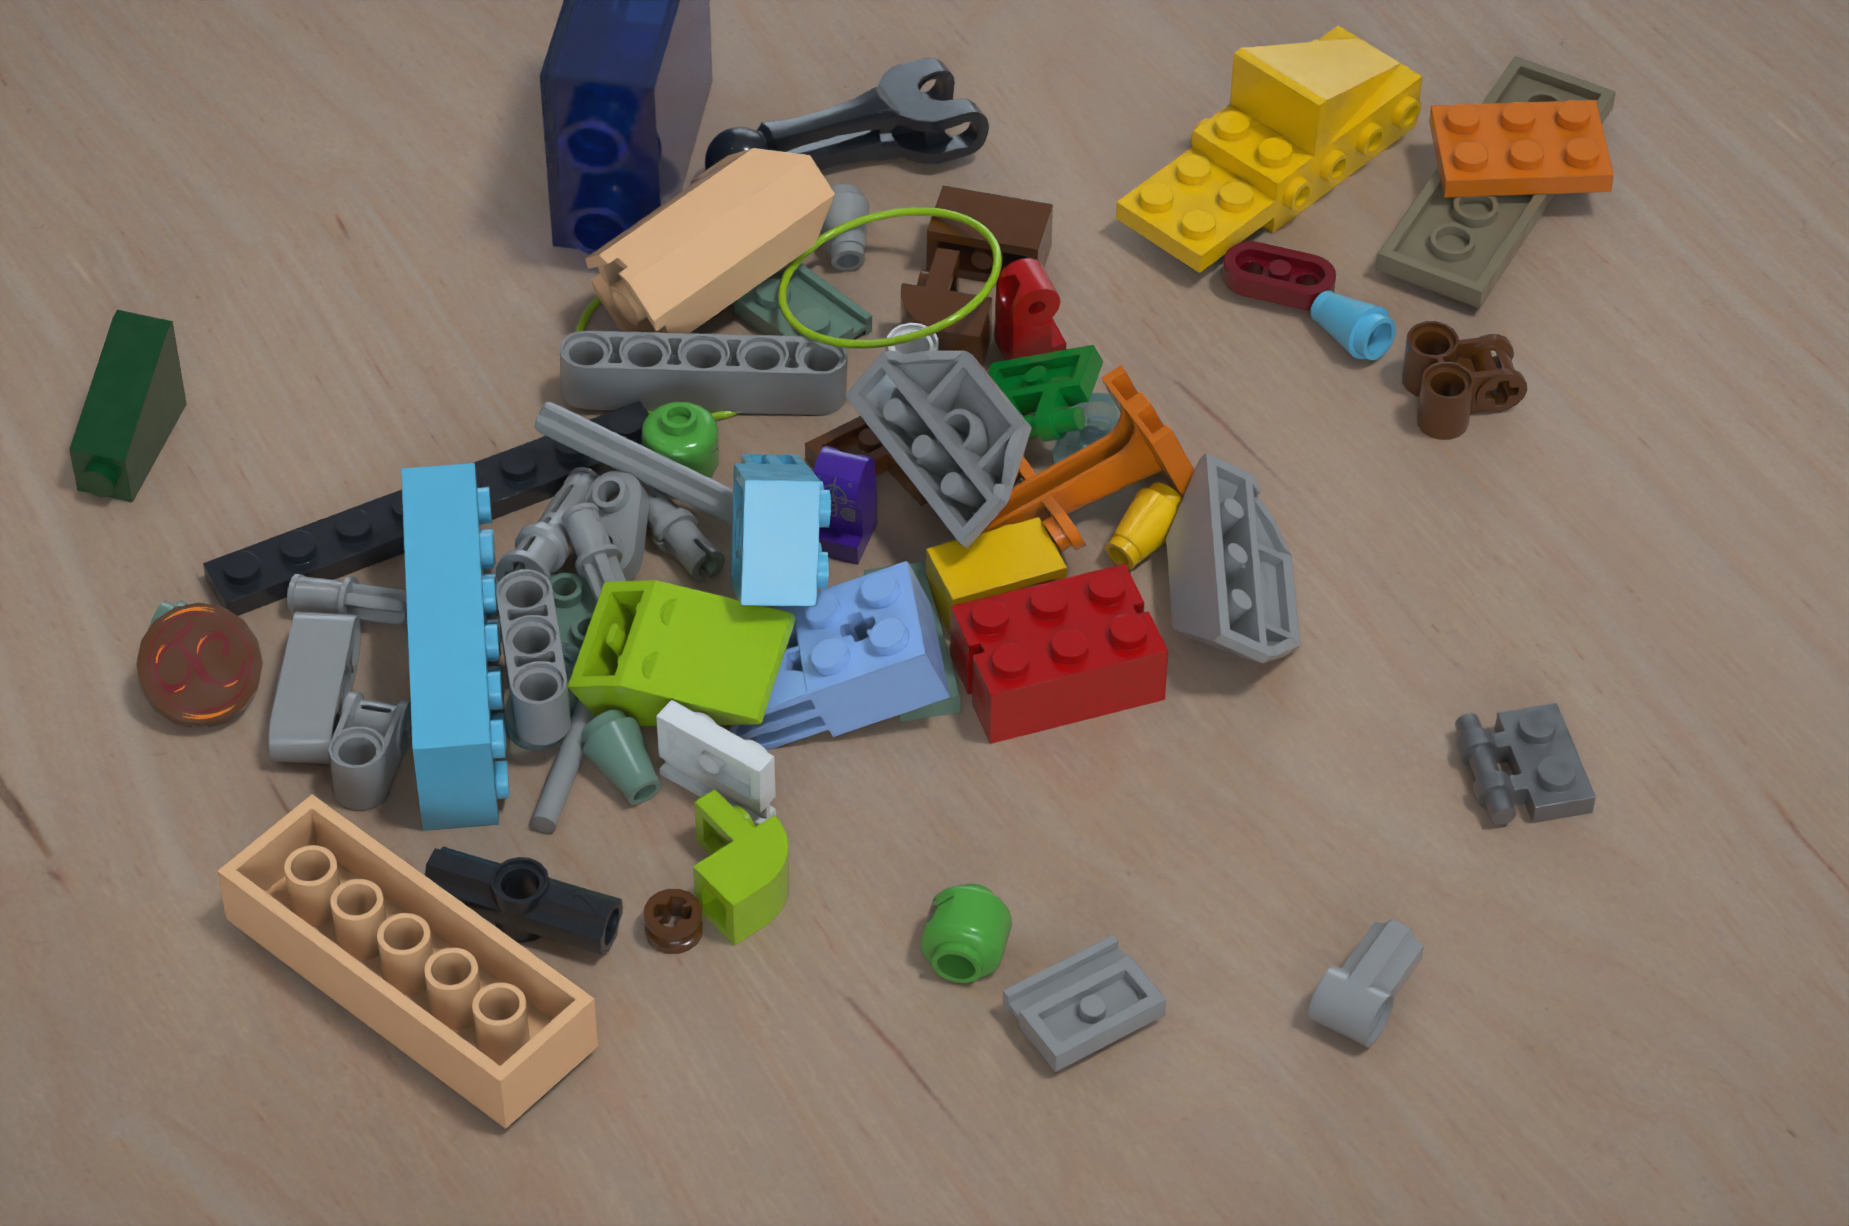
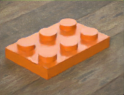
[1429,100,1614,198]

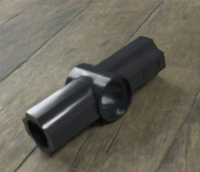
[424,847,623,954]

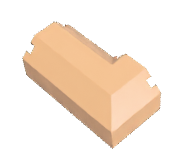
[585,148,835,333]

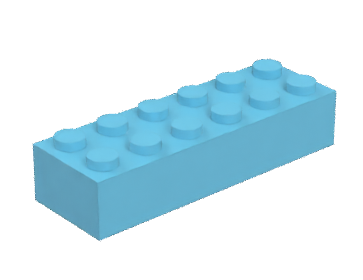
[401,463,510,831]

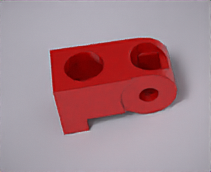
[994,258,1067,360]

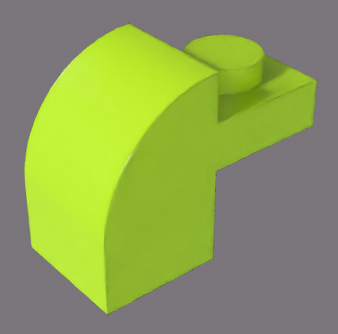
[693,789,790,946]

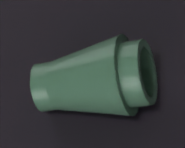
[581,709,662,805]

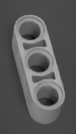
[496,569,571,745]
[269,611,361,765]

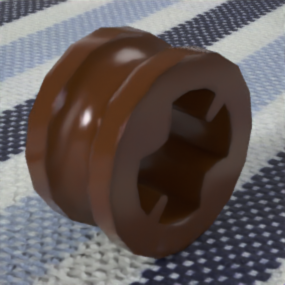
[644,889,703,954]

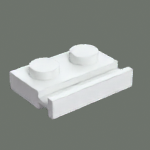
[656,700,776,826]

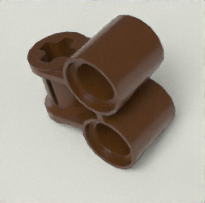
[1402,321,1527,440]

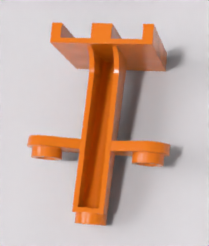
[982,365,1194,552]

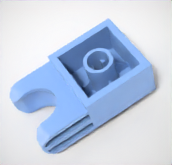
[729,561,950,750]

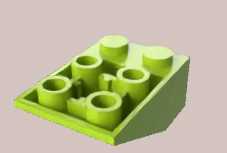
[568,580,796,726]

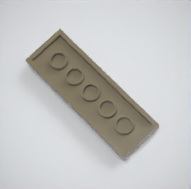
[1376,56,1616,309]

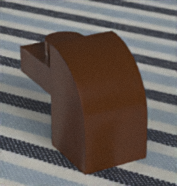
[901,248,992,367]

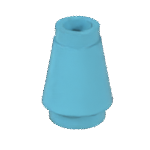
[1311,290,1396,360]

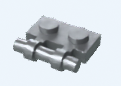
[1455,703,1596,825]

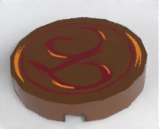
[136,603,263,727]

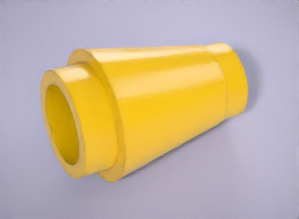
[1105,482,1183,570]

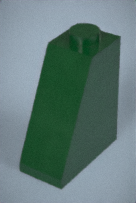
[69,309,187,502]

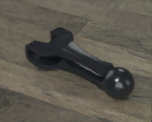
[705,58,989,171]

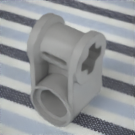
[328,691,412,811]

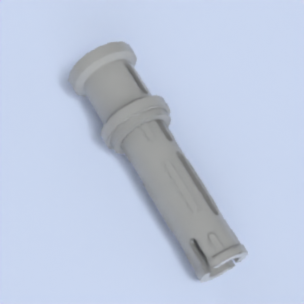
[496,467,599,582]

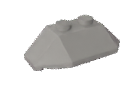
[845,351,1032,548]
[1166,453,1300,664]

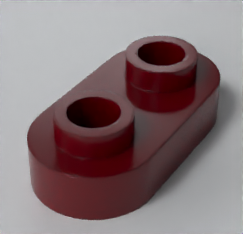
[1223,241,1336,310]

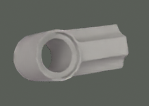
[1308,919,1424,1048]

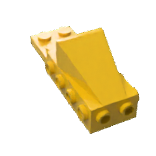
[1116,25,1422,273]

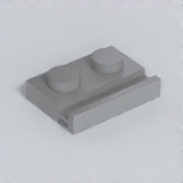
[1003,935,1166,1072]

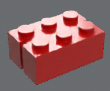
[950,563,1169,744]

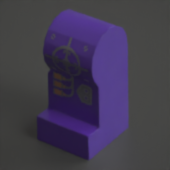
[813,446,878,565]

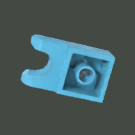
[730,453,831,606]

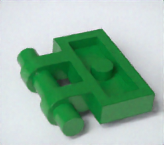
[988,345,1103,442]

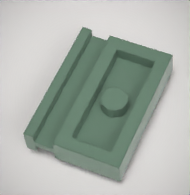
[733,263,872,349]

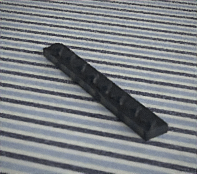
[203,401,649,616]

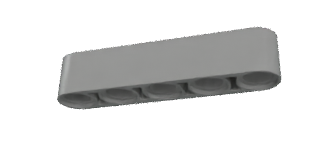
[560,331,848,415]

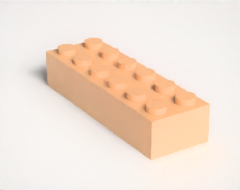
[217,794,598,1129]

